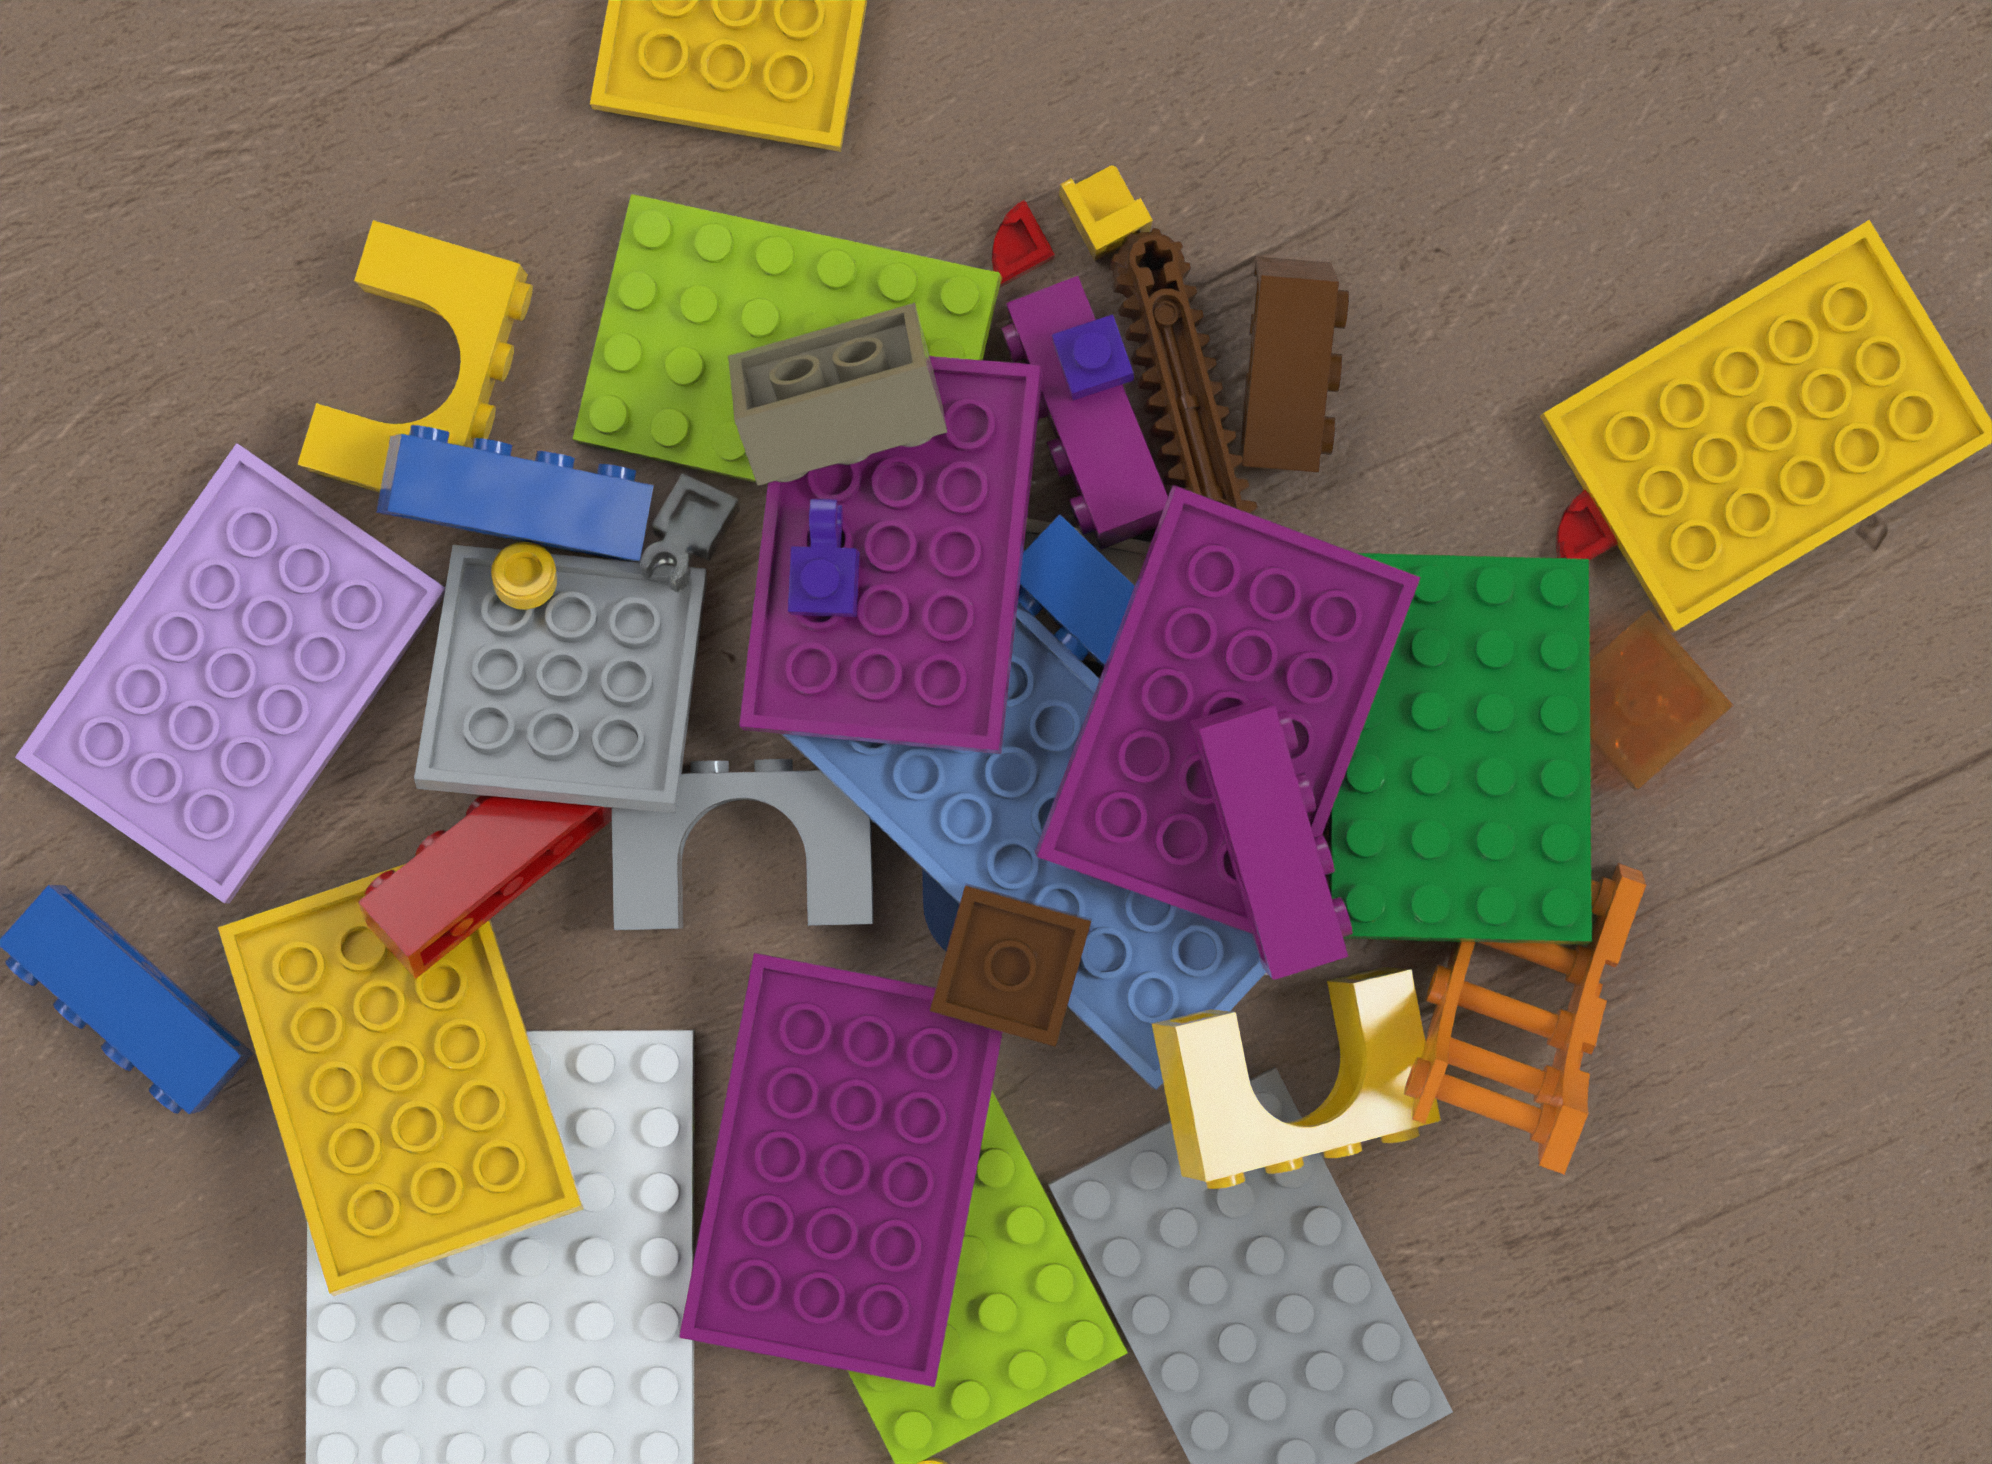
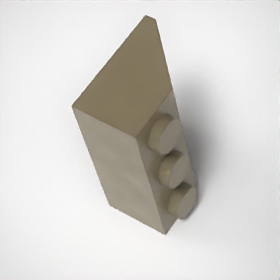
[728,303,947,486]

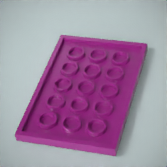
[739,356,1043,754]
[1035,485,1421,934]
[679,953,1003,1387]

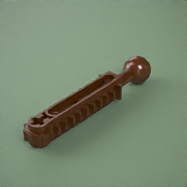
[1109,228,1258,514]

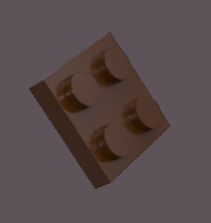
[930,883,1092,1047]

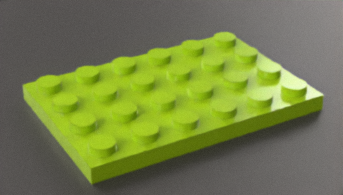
[572,194,1002,485]
[847,1090,1128,1464]

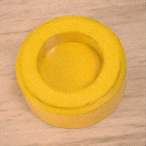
[491,542,557,609]

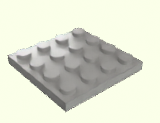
[414,545,707,813]

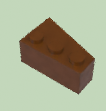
[1240,256,1349,473]

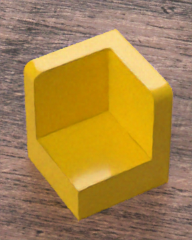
[1059,166,1153,261]

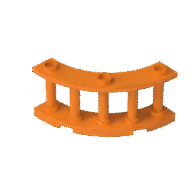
[1404,863,1646,1175]

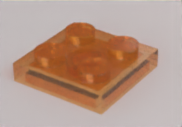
[1590,610,1734,790]

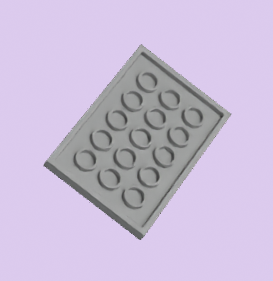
[1048,1067,1453,1464]

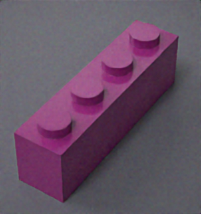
[1000,276,1168,550]
[1190,697,1353,980]

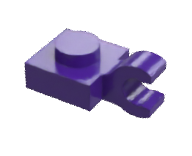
[788,499,860,617]

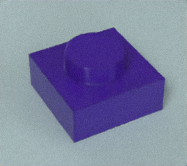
[1052,314,1134,401]

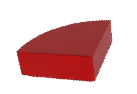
[992,199,1055,288]
[1556,489,1618,560]

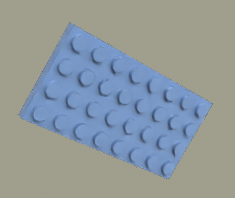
[782,602,1266,1090]

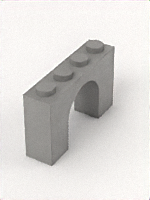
[612,759,874,930]

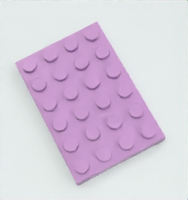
[15,443,446,903]

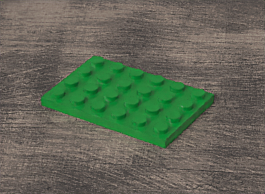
[1329,553,1592,945]

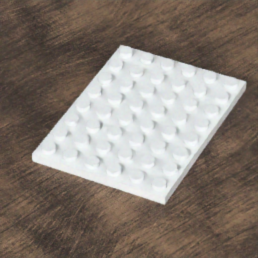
[306,1030,695,1464]

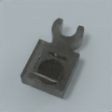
[640,474,740,593]

